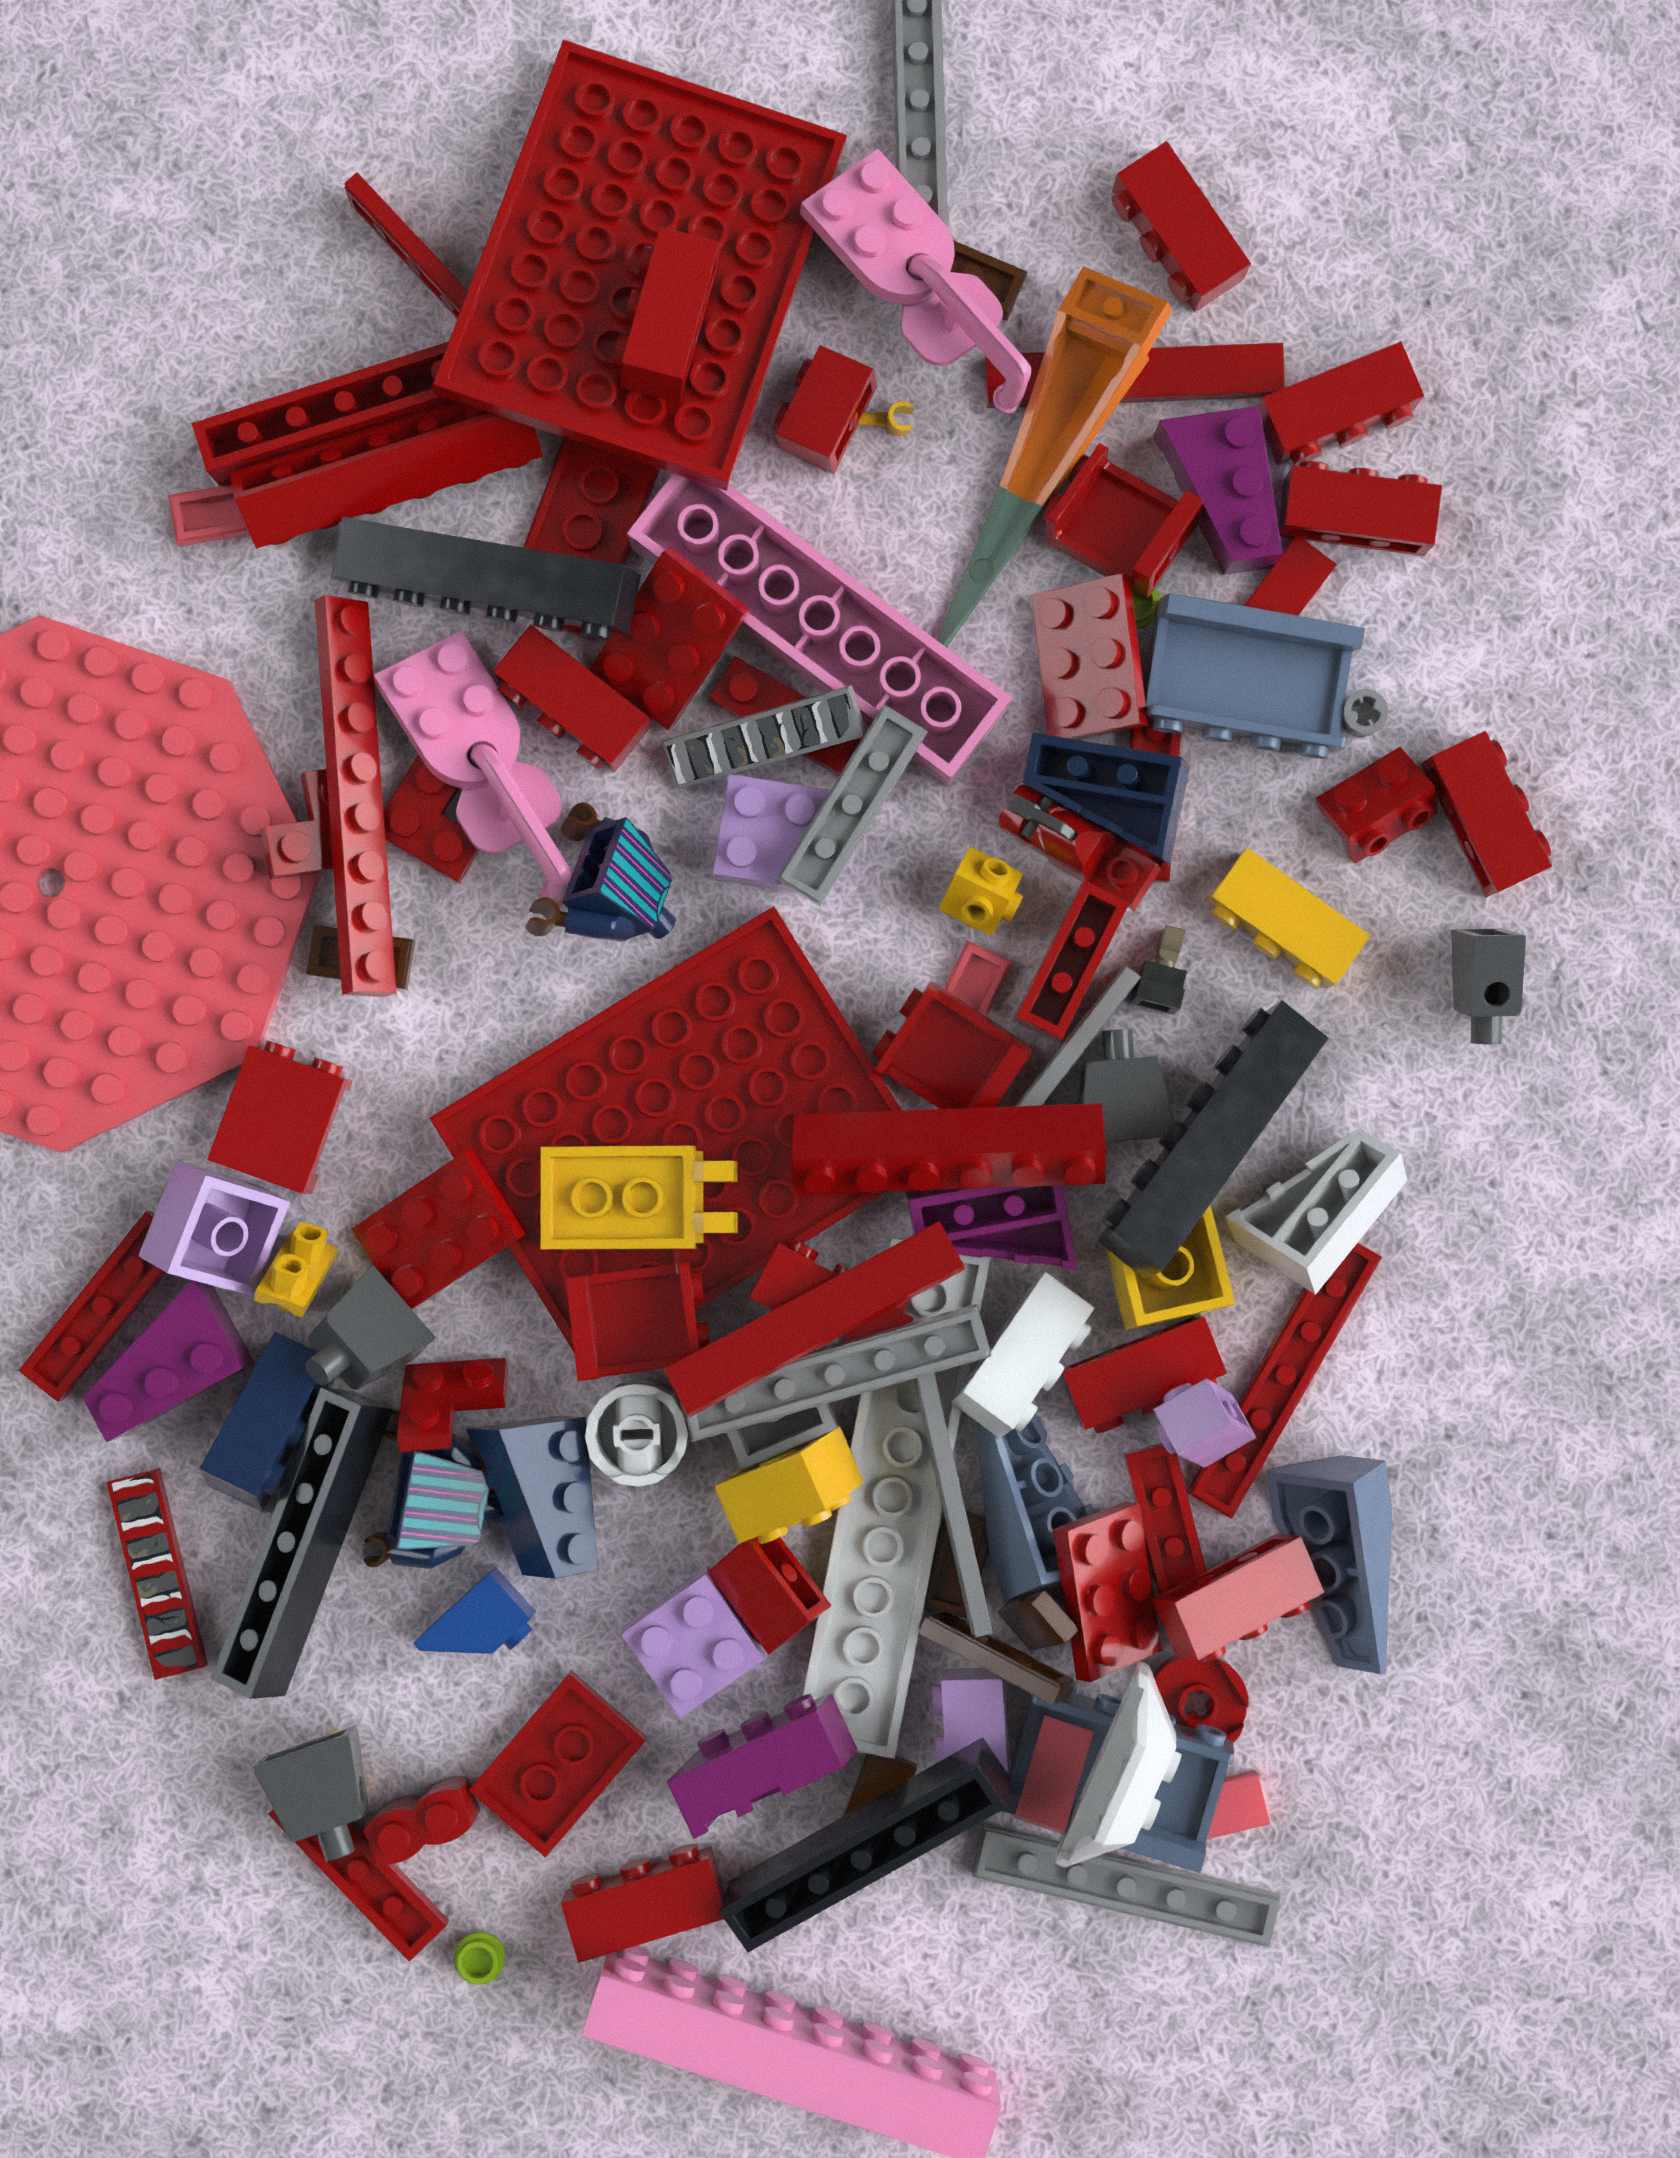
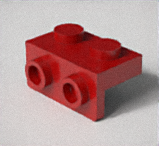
[1315,747,1438,863]

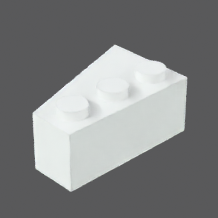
[1225,1128,1407,1295]

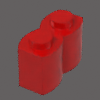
[363,1776,481,1865]

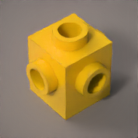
[938,846,1023,936]

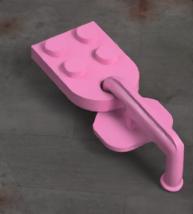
[800,148,1031,414]
[374,630,572,907]

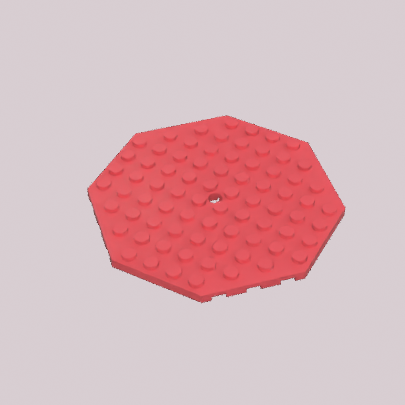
[0,615,322,1153]

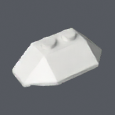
[1055,1661,1182,1868]

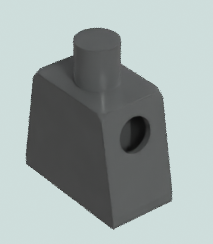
[1451,928,1526,1045]
[1079,1029,1175,1142]
[305,1265,436,1390]
[253,1725,368,1861]

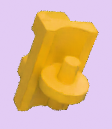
[254,1222,338,1318]

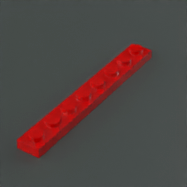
[314,595,397,997]

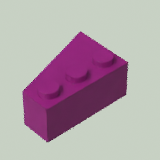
[1153,406,1282,575]
[906,1185,1078,1271]
[82,1280,255,1442]
[667,1693,858,1839]

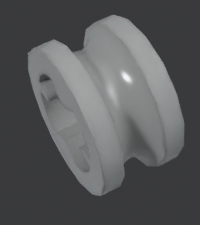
[1341,689,1389,737]

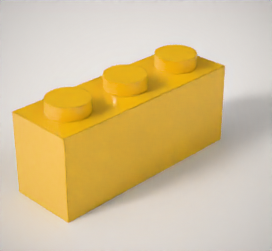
[1205,848,1371,989]

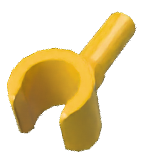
[859,401,914,437]

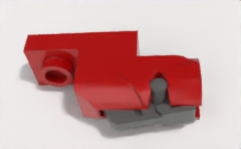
[998,784,1161,911]

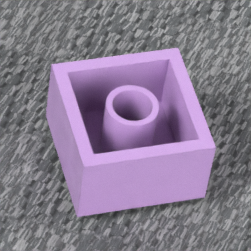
[713,774,829,893]
[138,1160,290,1297]
[621,1566,766,1719]

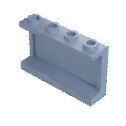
[1144,593,1365,759]
[1002,1686,1234,1873]

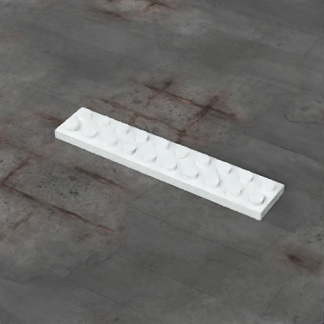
[802,1238,990,1759]

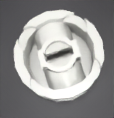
[585,1379,690,1487]

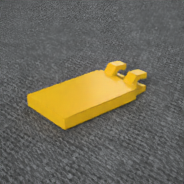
[541,1146,738,1249]

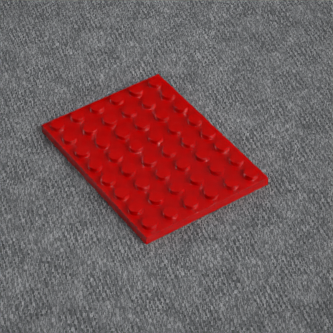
[433,39,847,491]
[429,906,901,1352]

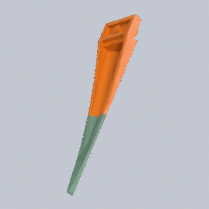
[937,266,1173,648]

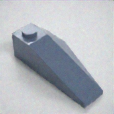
[975,1413,1096,1601]
[1266,1455,1392,1674]

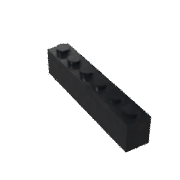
[331,517,641,640]
[1097,1000,1329,1279]
[211,1387,393,1699]
[719,1737,1011,1953]

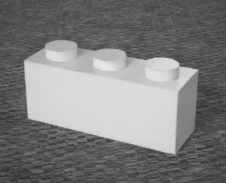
[951,1272,1094,1438]

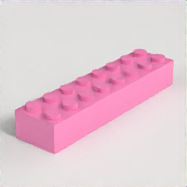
[627,473,1012,787]
[581,1946,1002,2158]

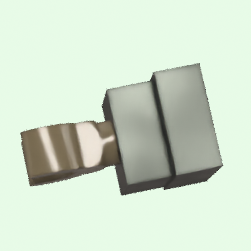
[1130,925,1187,1015]

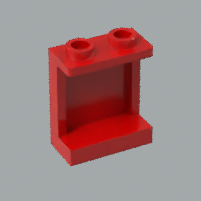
[1042,443,1204,601]
[872,981,1032,1109]
[207,1040,353,1194]
[565,1262,710,1382]

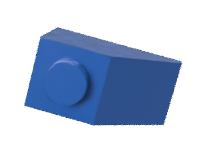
[413,1566,536,1654]

